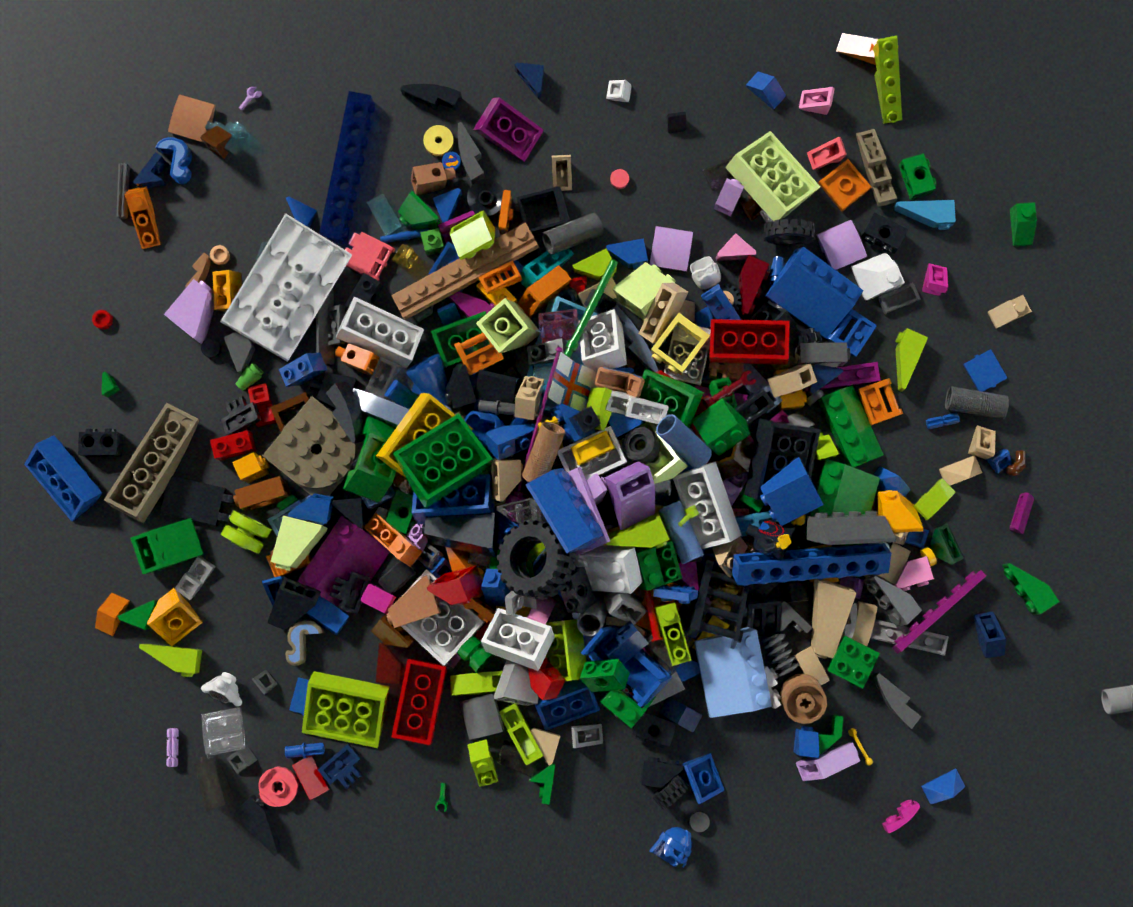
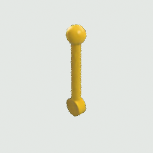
[848,728,873,766]

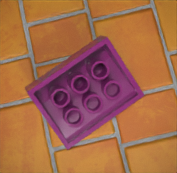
[298,516,390,613]

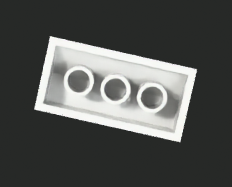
[336,297,424,369]
[673,462,742,549]

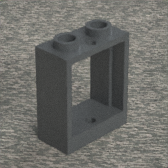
[795,342,850,368]

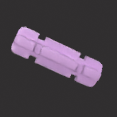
[166,728,179,767]

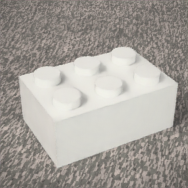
[579,309,627,373]
[558,426,629,480]
[574,545,643,594]
[481,608,555,671]

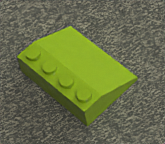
[302,671,390,748]

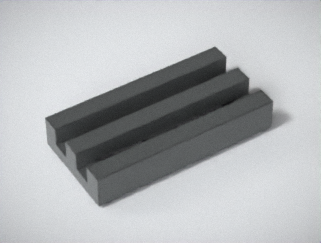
[417,543,444,570]

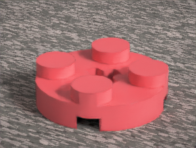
[258,766,299,807]

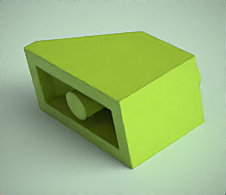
[572,248,617,281]
[814,433,839,463]

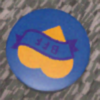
[442,152,461,171]

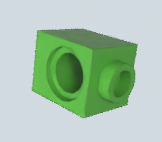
[420,228,444,256]

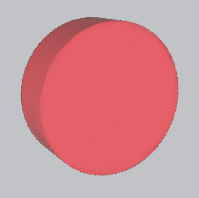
[610,169,629,189]

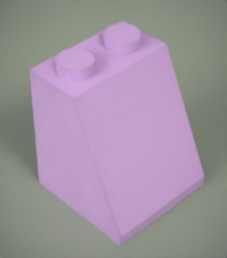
[164,279,214,344]

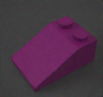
[473,97,544,162]

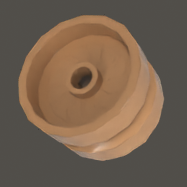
[780,673,827,724]

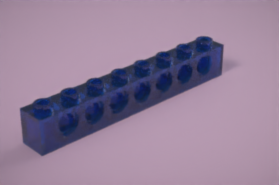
[319,91,375,244]

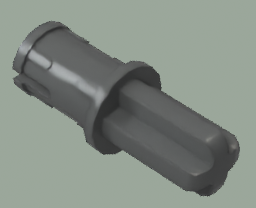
[478,400,515,416]

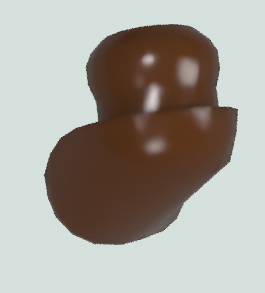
[1006,451,1026,476]

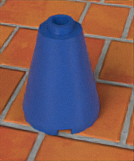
[406,354,450,406]

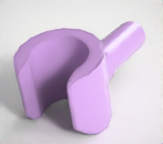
[239,87,262,110]

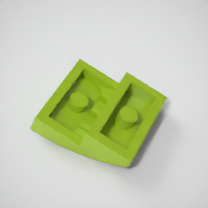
[586,388,612,431]

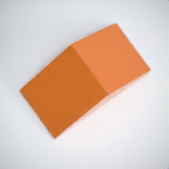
[95,593,130,636]

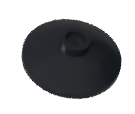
[467,179,503,216]

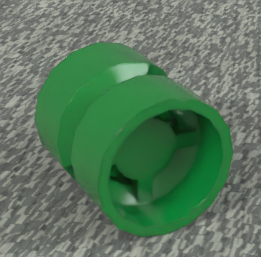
[457,636,494,673]

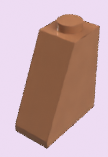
[387,575,441,628]

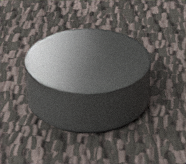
[806,390,825,406]
[689,811,710,832]

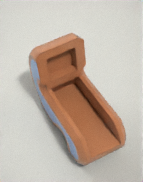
[594,366,645,397]

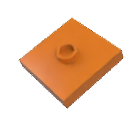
[818,159,872,212]
[498,190,514,236]

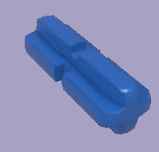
[926,413,960,429]

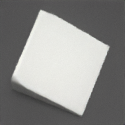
[606,80,632,102]

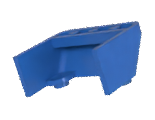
[581,625,672,707]

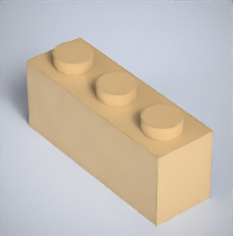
[638,283,688,343]

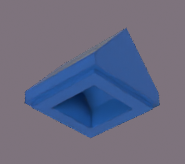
[987,449,1012,473]

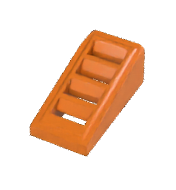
[478,260,522,295]

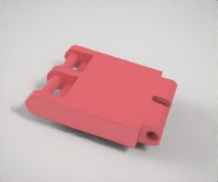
[345,232,395,281]

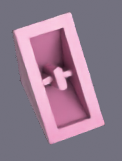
[799,87,835,115]
[716,233,756,261]

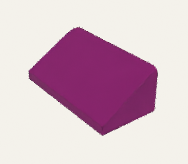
[1009,492,1034,534]

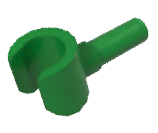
[435,783,448,812]

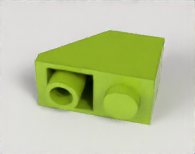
[468,739,498,787]

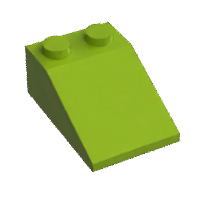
[606,512,670,548]

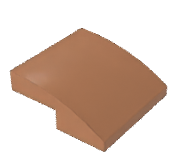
[168,94,216,142]

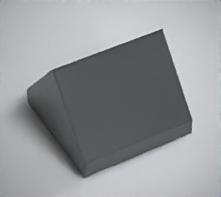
[252,670,278,695]

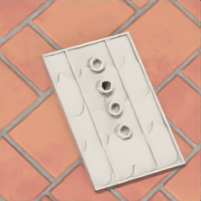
[220,214,352,362]

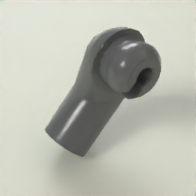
[414,305,434,323]

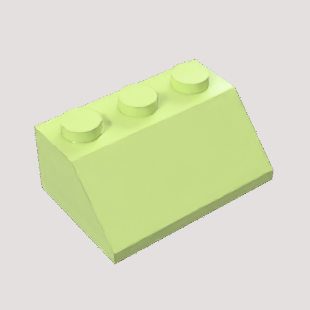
[619,421,688,484]

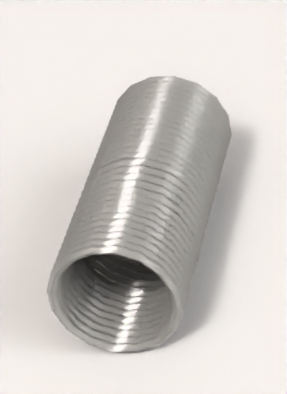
[1101,685,1133,715]

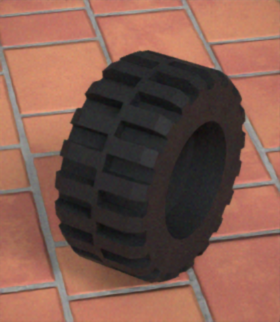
[497,520,576,599]

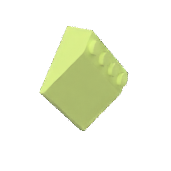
[725,131,820,221]

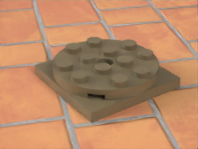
[262,396,364,496]

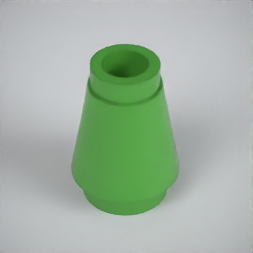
[235,363,263,391]

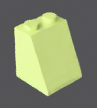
[613,262,676,321]
[476,298,541,353]
[271,516,328,571]

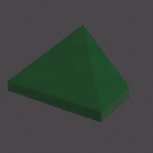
[929,523,963,565]

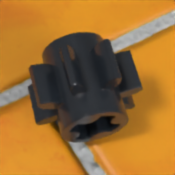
[797,328,822,344]

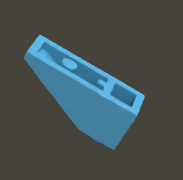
[894,200,956,230]

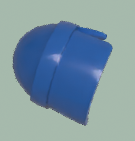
[465,411,505,448]
[649,827,692,868]

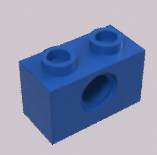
[279,352,327,387]

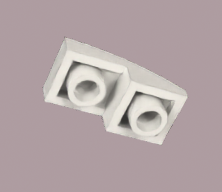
[764,666,781,709]

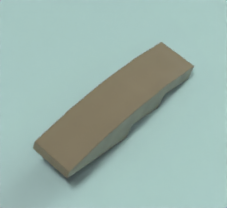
[856,129,897,207]

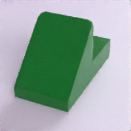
[529,763,556,805]

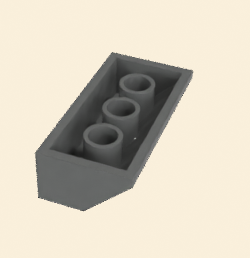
[807,511,896,545]

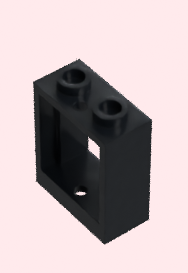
[514,186,570,236]

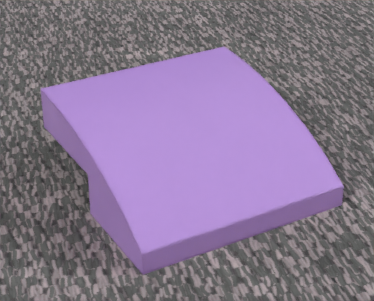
[816,220,867,270]
[649,226,693,271]

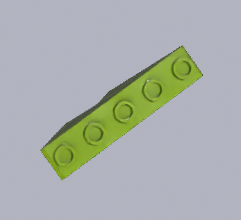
[873,36,902,124]

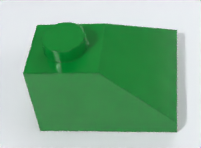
[398,191,441,230]

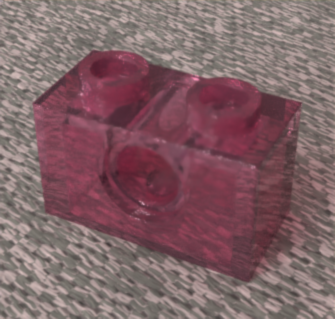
[539,309,579,343]

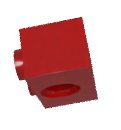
[210,430,257,461]

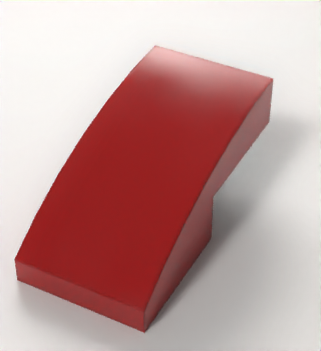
[248,383,276,427]

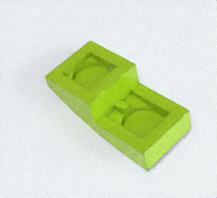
[913,478,955,520]

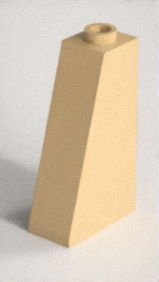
[811,579,856,659]

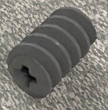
[761,633,799,677]

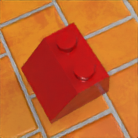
[427,565,483,605]

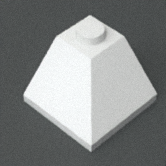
[851,253,905,301]

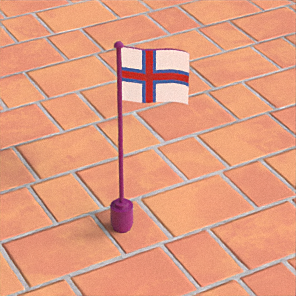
[503,347,600,519]

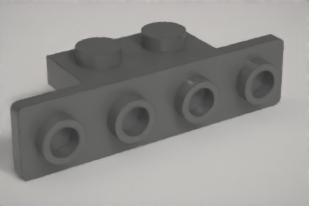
[316,290,346,365]

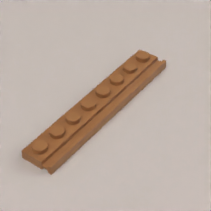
[391,223,539,320]

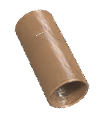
[522,422,566,482]

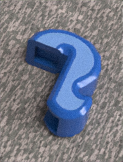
[155,137,192,184]

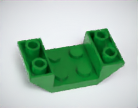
[343,416,396,503]

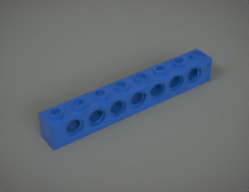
[732,543,892,586]

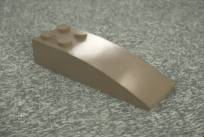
[104,403,199,523]

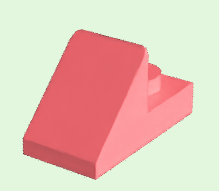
[807,137,847,170]

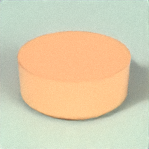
[210,245,230,265]

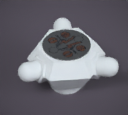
[201,672,242,707]

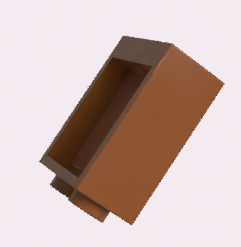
[233,476,291,511]

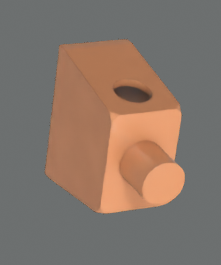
[411,162,456,196]

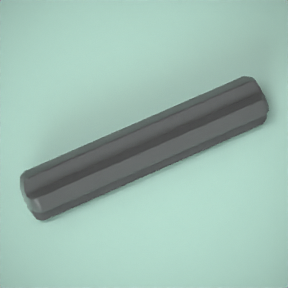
[116,163,130,219]

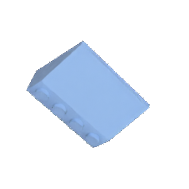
[694,627,772,718]

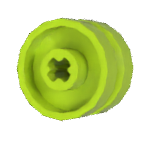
[221,510,272,554]

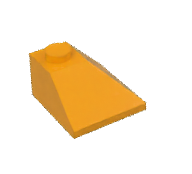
[876,490,923,533]
[147,588,203,646]

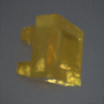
[392,244,418,269]

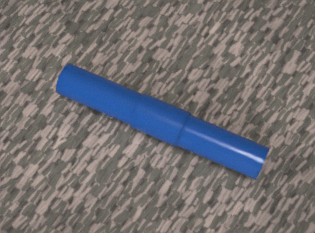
[380,228,429,243]

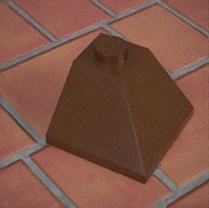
[371,614,415,648]

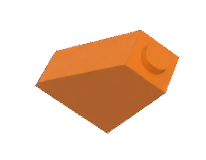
[518,265,571,318]

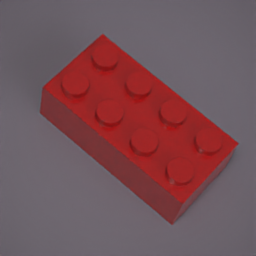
[709,319,790,364]
[392,659,448,745]

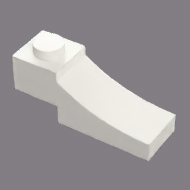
[605,390,668,424]

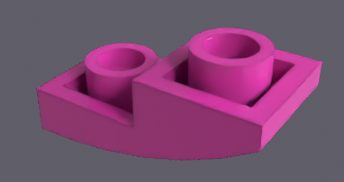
[882,800,920,833]

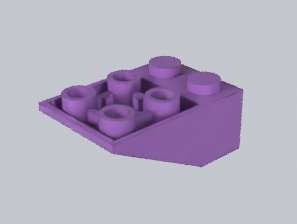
[605,461,655,530]

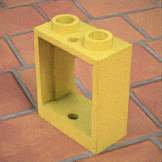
[650,313,710,375]

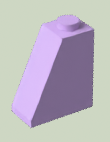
[796,743,860,781]

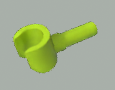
[678,505,699,527]

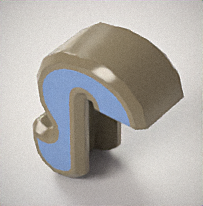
[285,621,325,666]

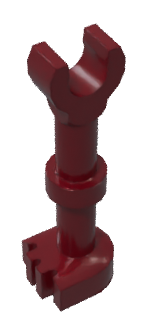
[701,370,756,409]

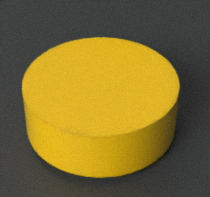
[920,547,937,567]

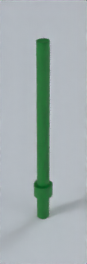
[564,259,618,358]

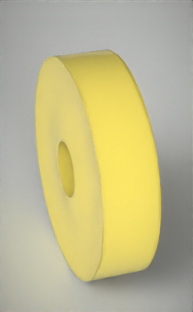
[423,125,454,156]

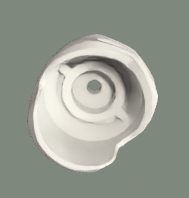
[690,256,721,290]

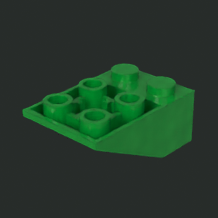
[130,518,204,575]

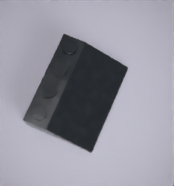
[744,418,821,500]

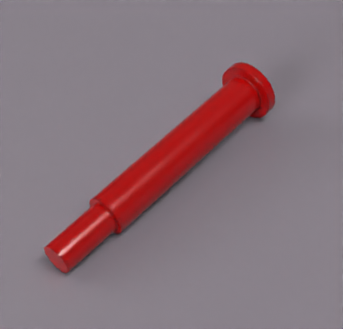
[644,590,663,642]

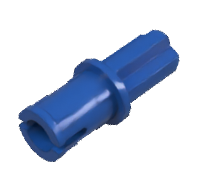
[285,743,325,759]

